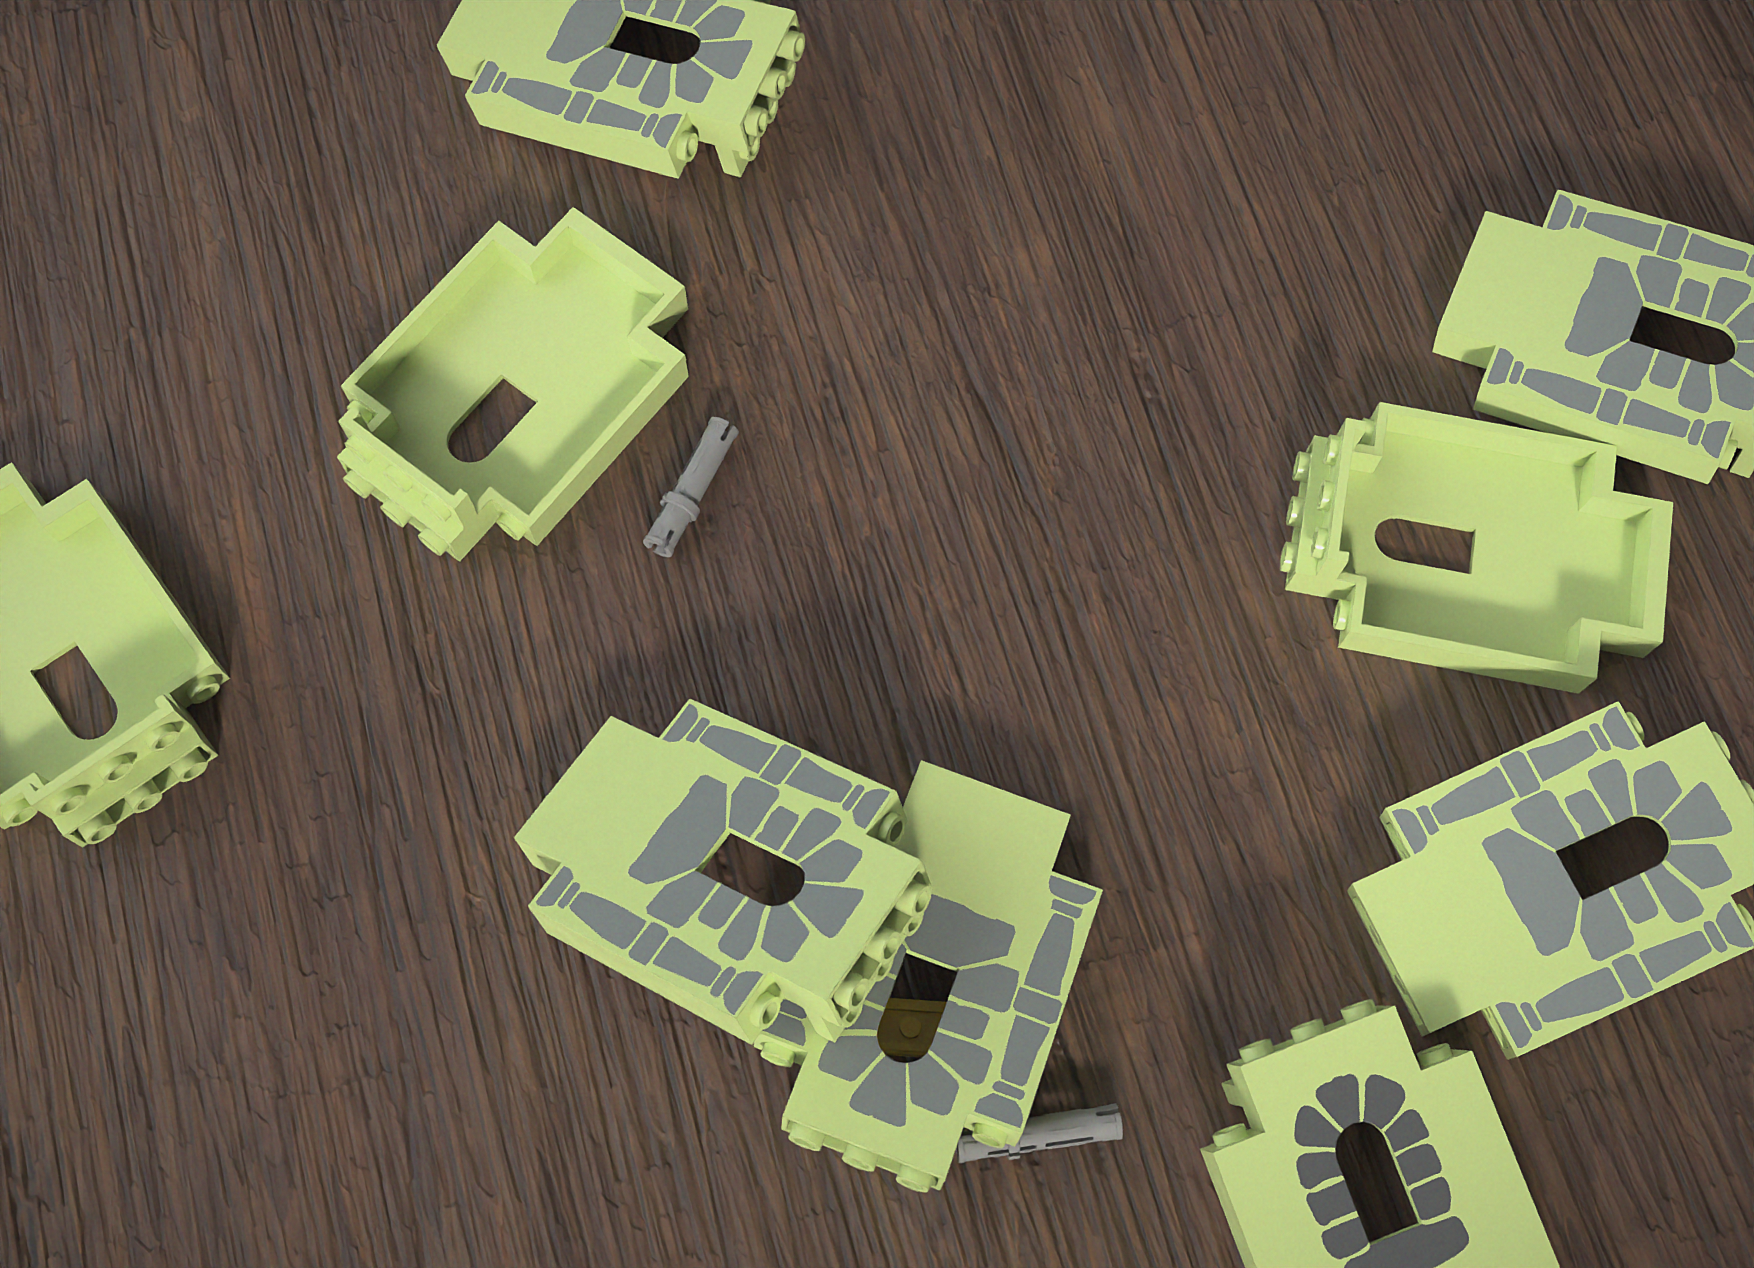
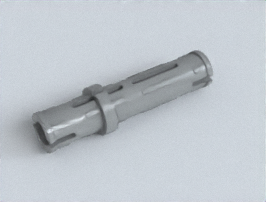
[643,417,739,557]
[955,1103,1123,1163]

